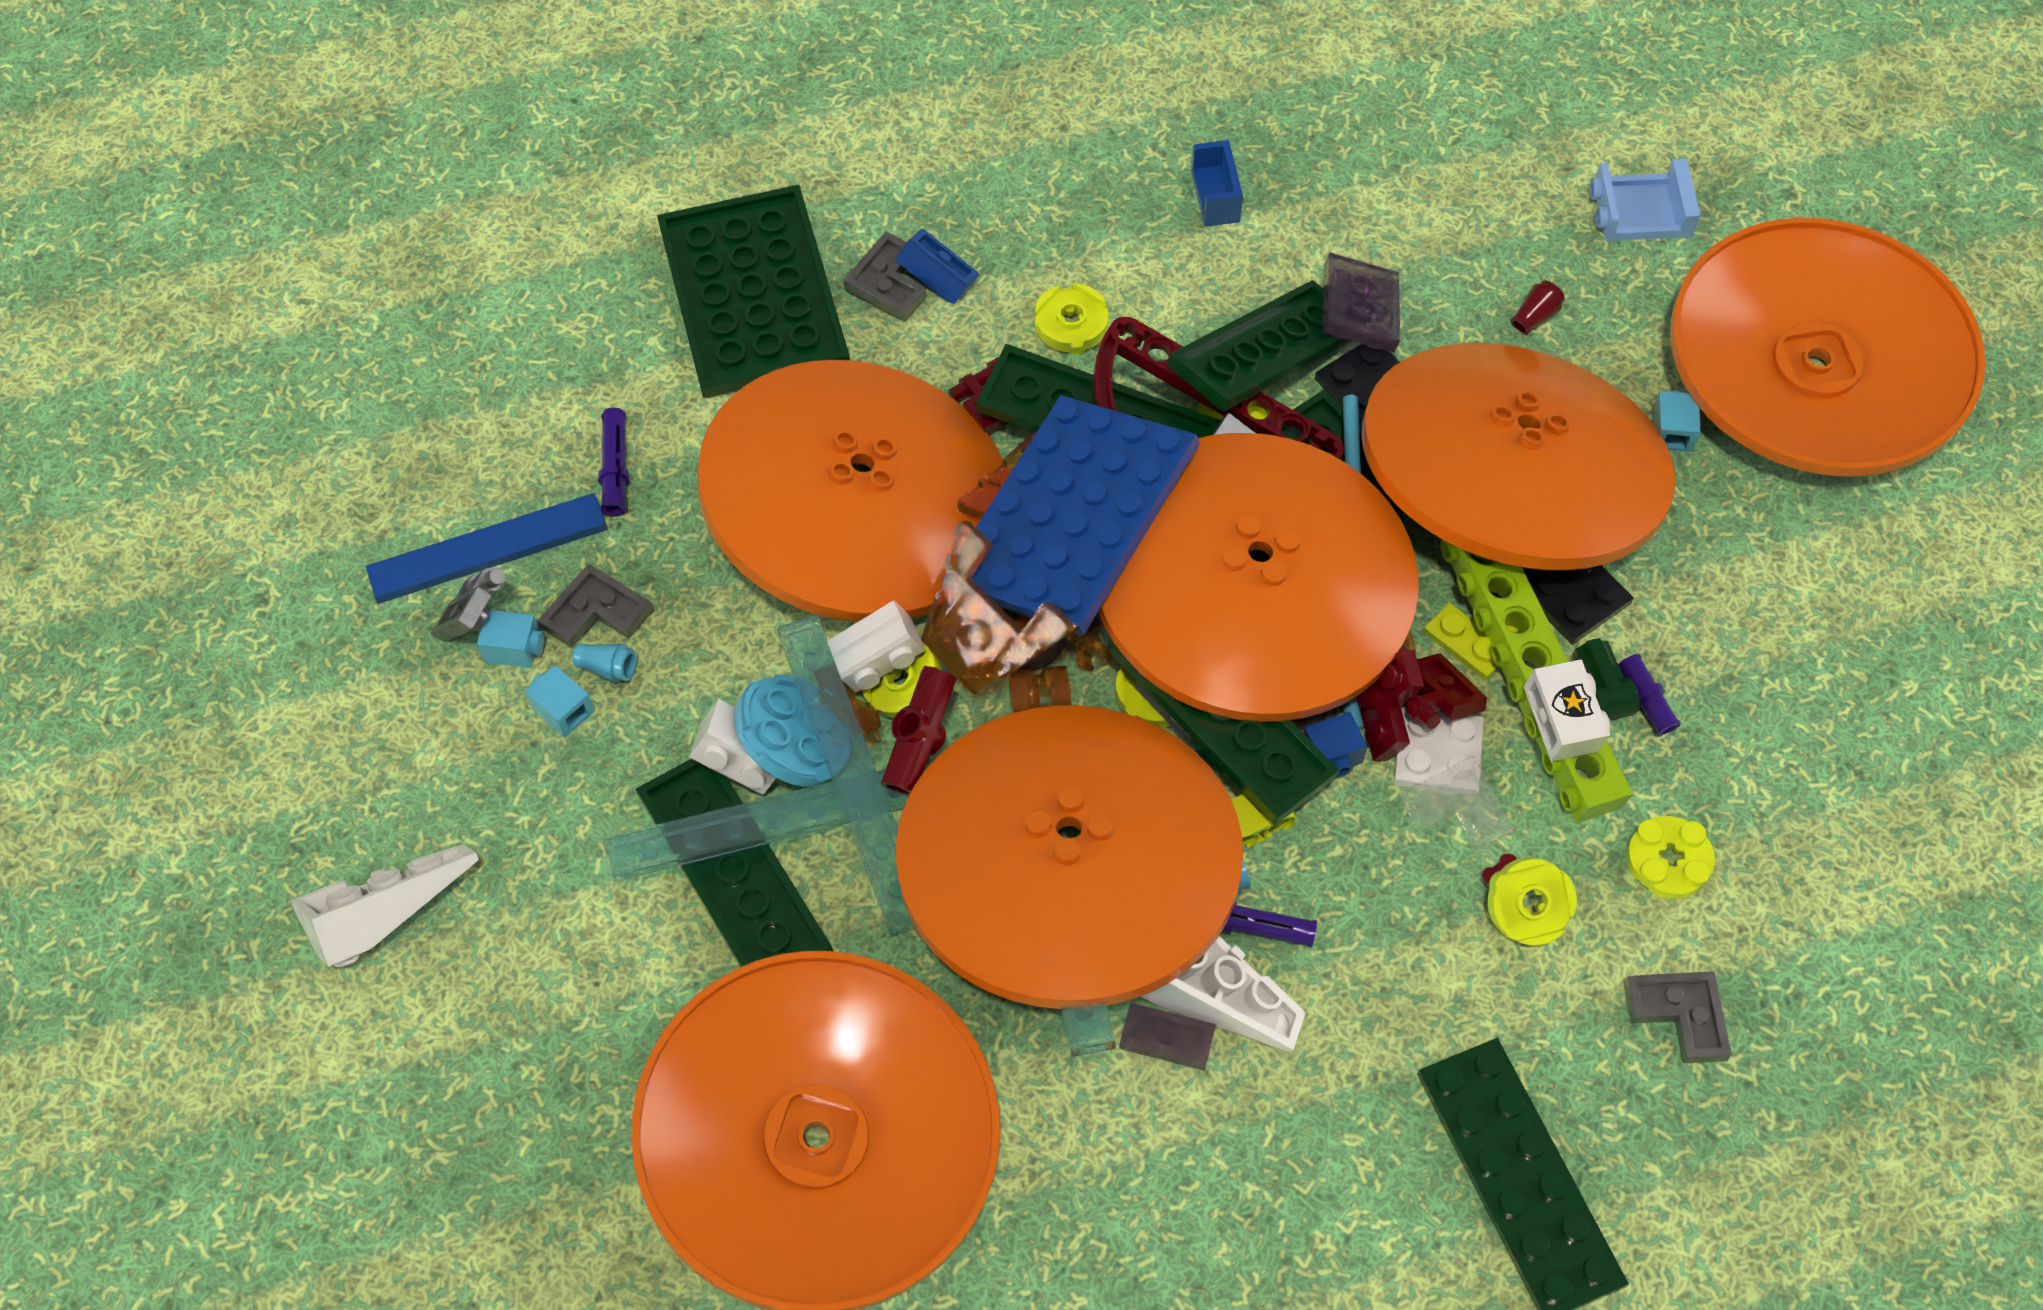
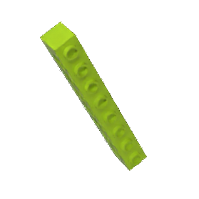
[1440,539,1633,824]

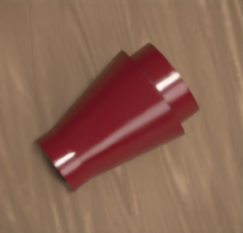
[1510,280,1565,335]

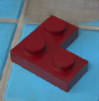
[1357,649,1424,762]

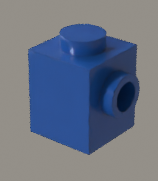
[1303,712,1368,778]

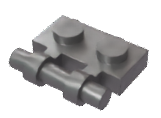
[431,568,505,642]

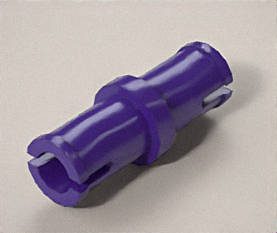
[1618,654,1681,737]

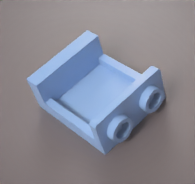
[1589,159,1700,241]

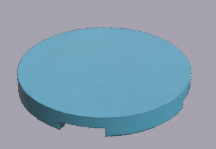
[734,674,851,787]

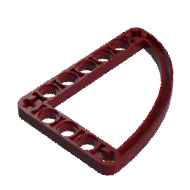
[1092,316,1344,562]

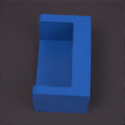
[1191,140,1243,227]

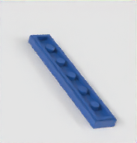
[365,493,607,604]

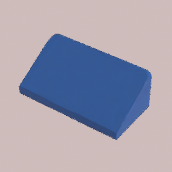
[896,228,979,304]

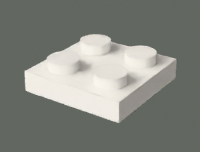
[1394,706,1484,796]

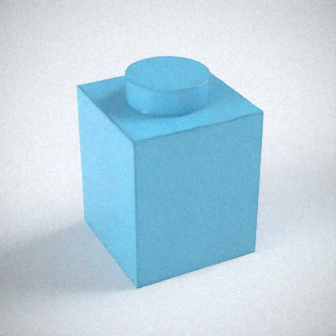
[1652,391,1701,452]
[477,610,545,668]
[524,665,595,738]

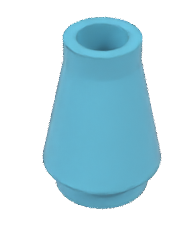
[573,643,637,684]

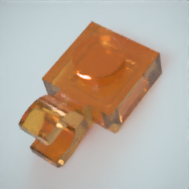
[1064,616,1111,672]

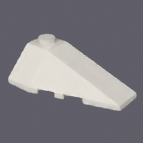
[291,844,479,967]
[1140,936,1306,1053]

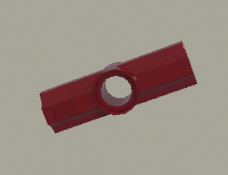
[880,666,957,796]

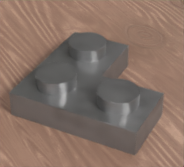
[843,231,926,322]
[538,563,653,648]
[1624,971,1732,1063]

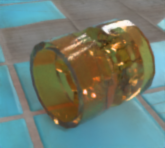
[1008,665,1072,713]

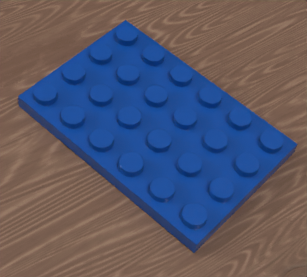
[942,395,1200,636]

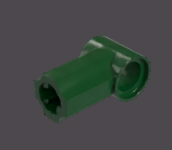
[1573,638,1640,720]

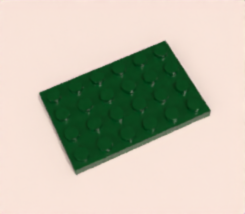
[657,184,850,398]

